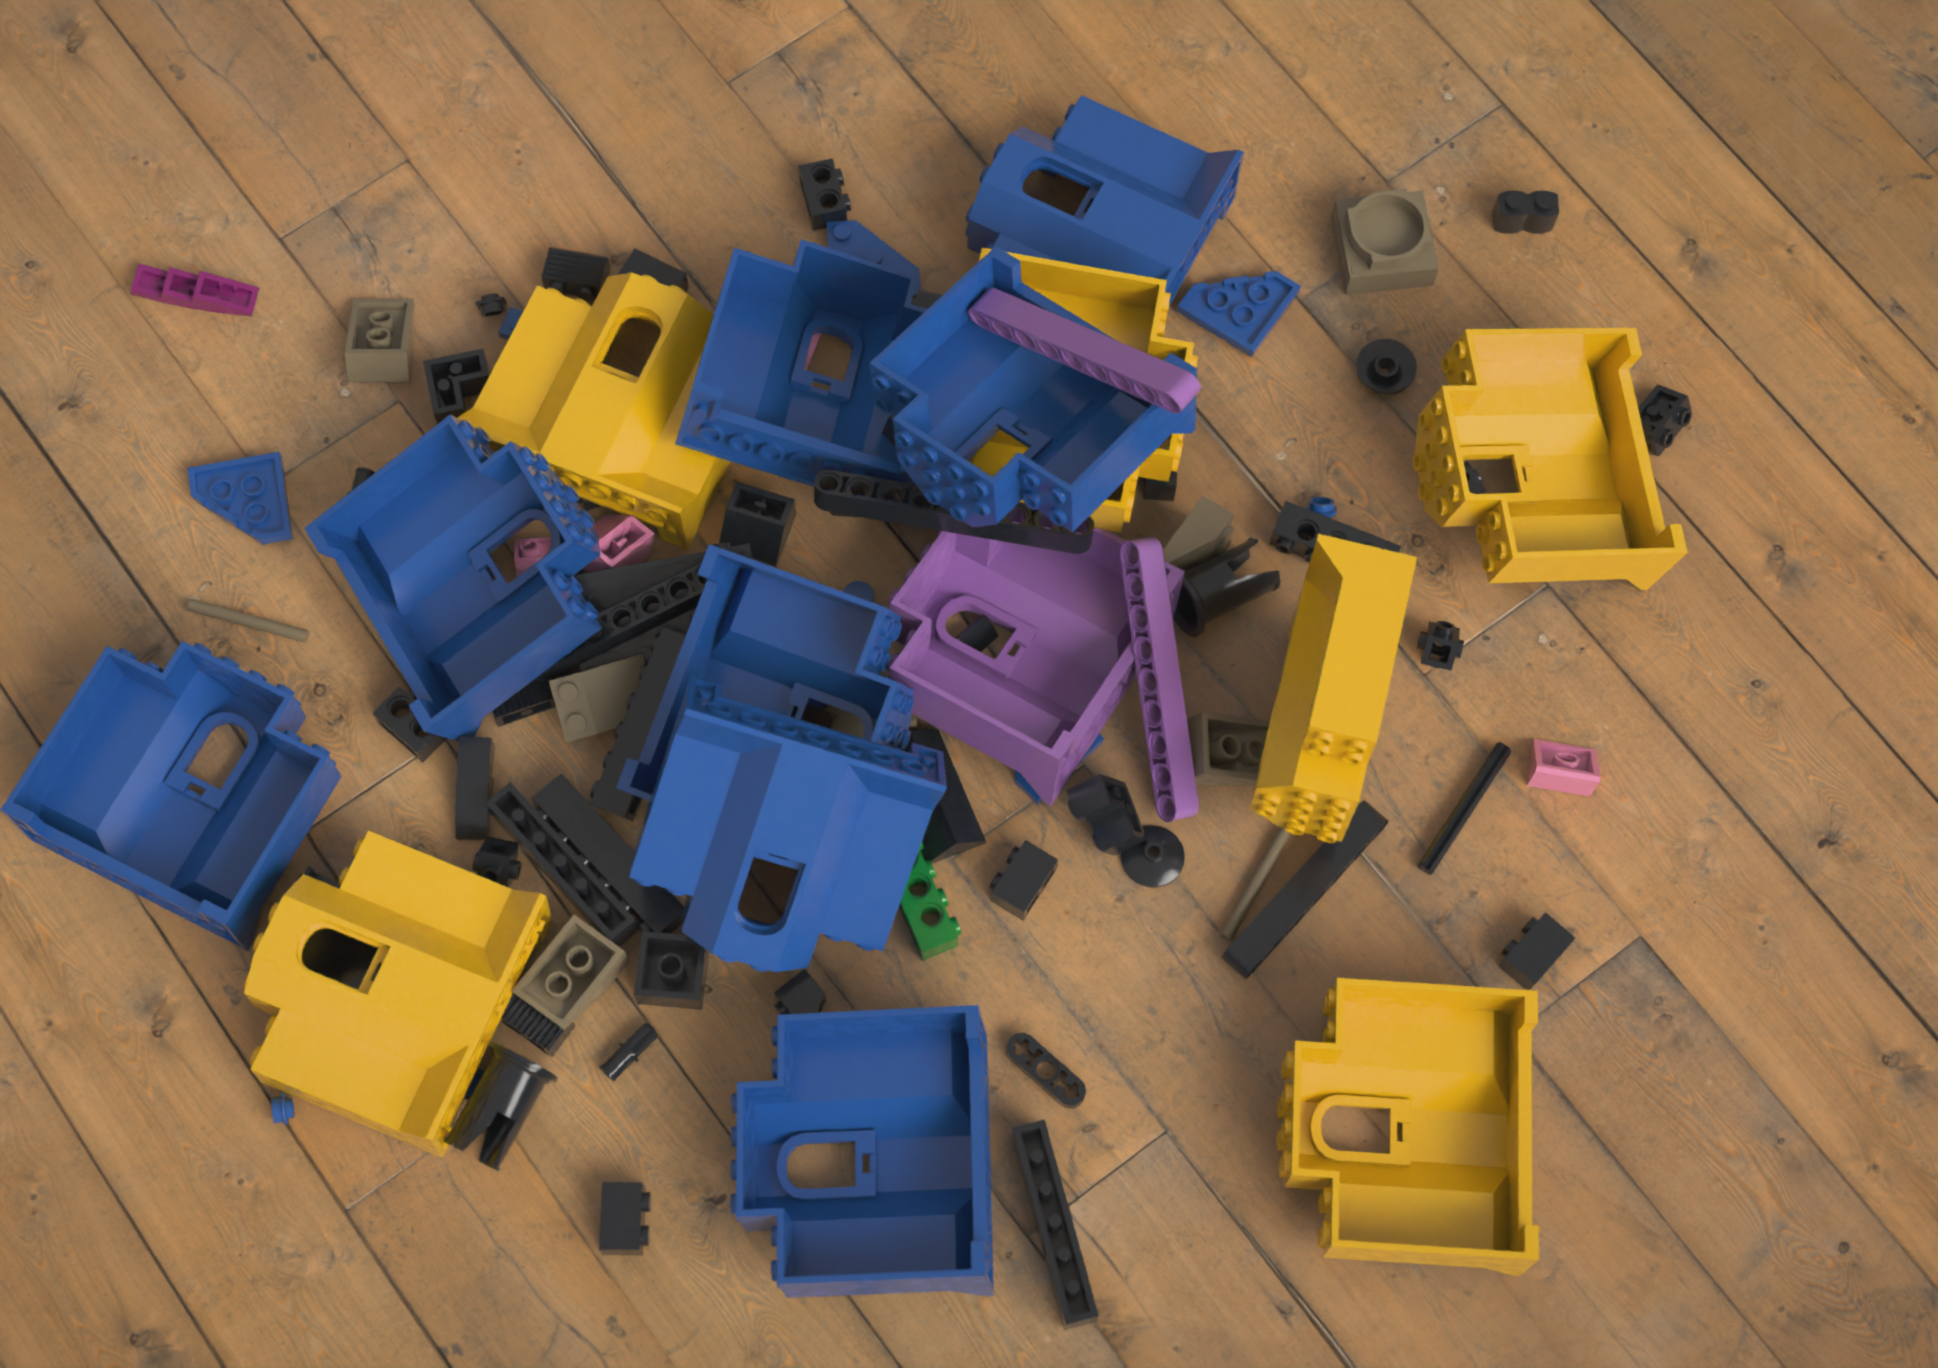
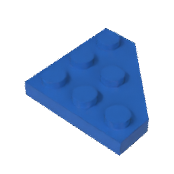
[826,220,921,298]
[1177,271,1301,357]
[188,452,293,545]

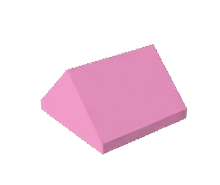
[1527,739,1601,797]

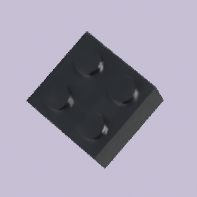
[634,931,709,1010]

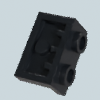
[1638,384,1692,456]

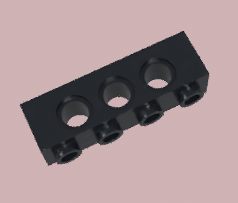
[1269,501,1401,563]

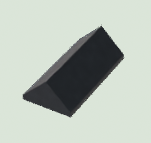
[901,730,986,864]

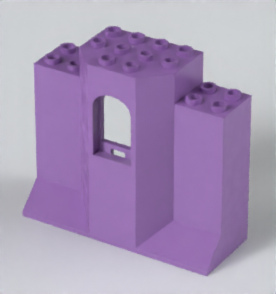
[887,522,1185,806]

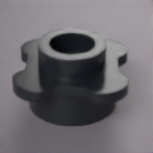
[475,294,507,317]

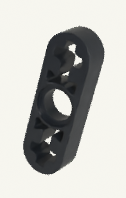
[1007,1033,1086,1109]

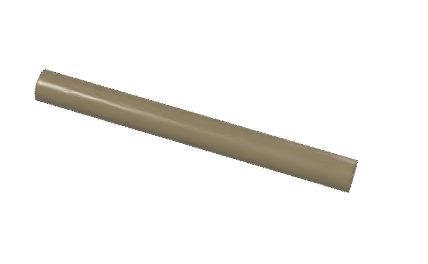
[187,599,309,643]
[1220,827,1290,941]

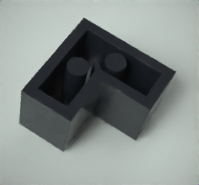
[423,349,490,424]
[1066,774,1147,855]

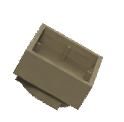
[1331,189,1439,295]

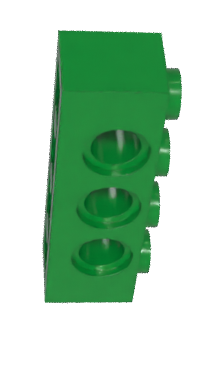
[899,843,962,961]

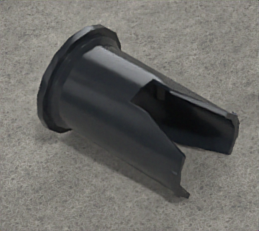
[1174,537,1281,637]
[443,1042,558,1171]

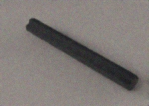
[1418,742,1511,875]

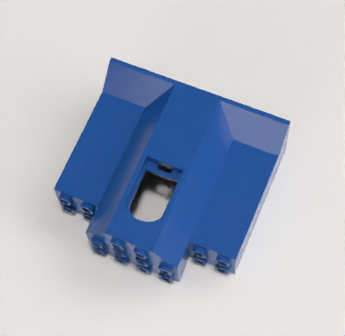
[965,95,1244,308]
[675,239,927,502]
[869,246,1197,532]
[304,415,602,741]
[616,544,914,801]
[0,641,342,951]
[629,676,947,972]
[730,1005,994,1298]

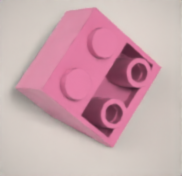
[583,515,655,572]

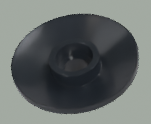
[1356,339,1417,394]
[1121,826,1185,888]

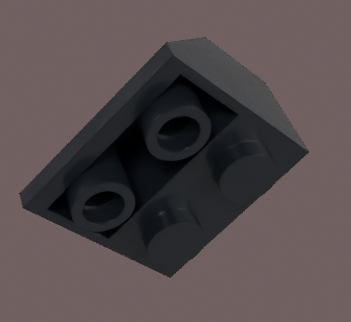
[719,482,796,568]

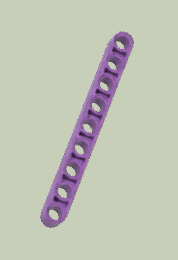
[968,287,1201,414]
[1120,537,1199,822]

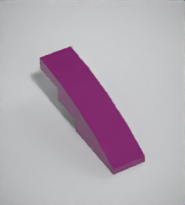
[130,263,260,316]

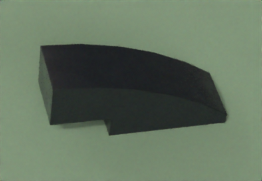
[455,737,495,840]

